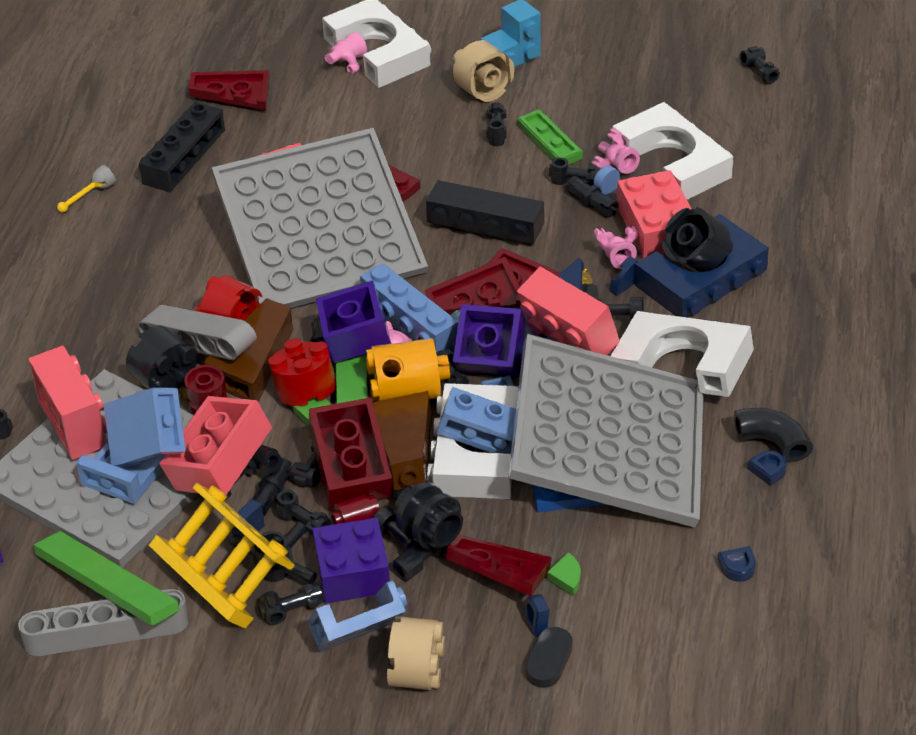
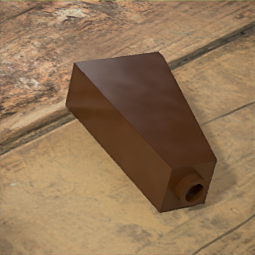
[203,298,293,402]
[372,391,432,491]

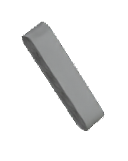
[138,305,257,360]
[18,589,189,656]

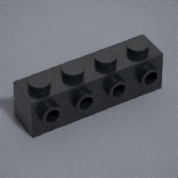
[138,102,225,192]
[426,180,544,244]

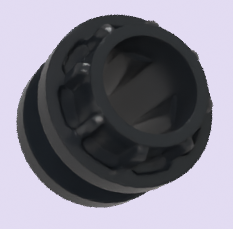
[394,482,464,549]

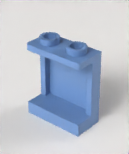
[104,388,186,467]
[76,442,166,504]
[308,580,407,652]

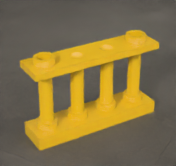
[149,483,295,629]

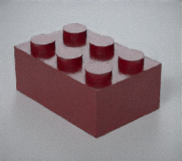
[309,397,393,509]

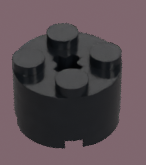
[662,207,733,272]
[126,325,197,390]

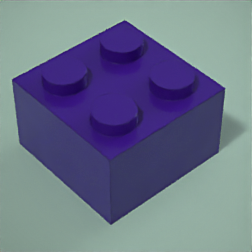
[316,281,391,363]
[453,304,526,378]
[313,518,390,604]

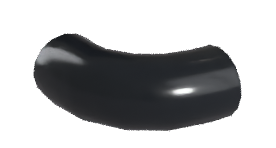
[734,407,813,462]

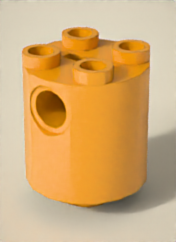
[366,338,450,402]

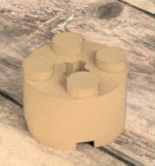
[453,40,514,102]
[387,616,445,690]

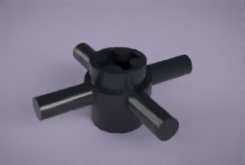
[229,522,317,589]

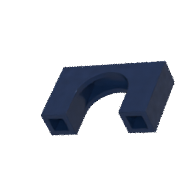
[634,214,769,318]

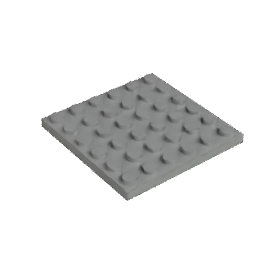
[212,128,428,308]
[508,334,703,527]
[0,369,199,567]

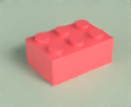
[617,170,692,259]
[516,266,620,355]
[28,345,107,460]
[159,396,273,495]

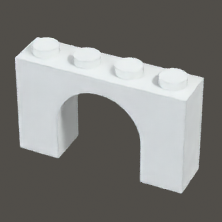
[322,0,431,88]
[612,102,733,199]
[611,311,754,397]
[427,383,519,499]

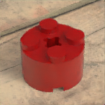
[194,275,263,321]
[268,338,336,406]

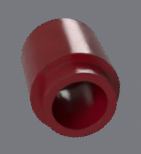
[331,494,380,525]

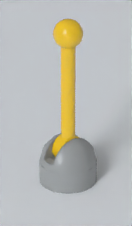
[57,165,116,213]

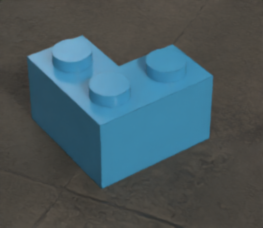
[481,0,541,67]

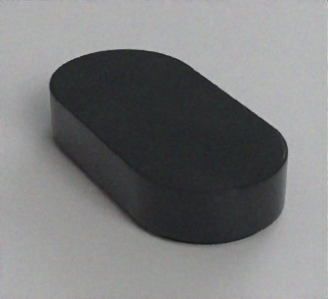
[526,627,572,688]

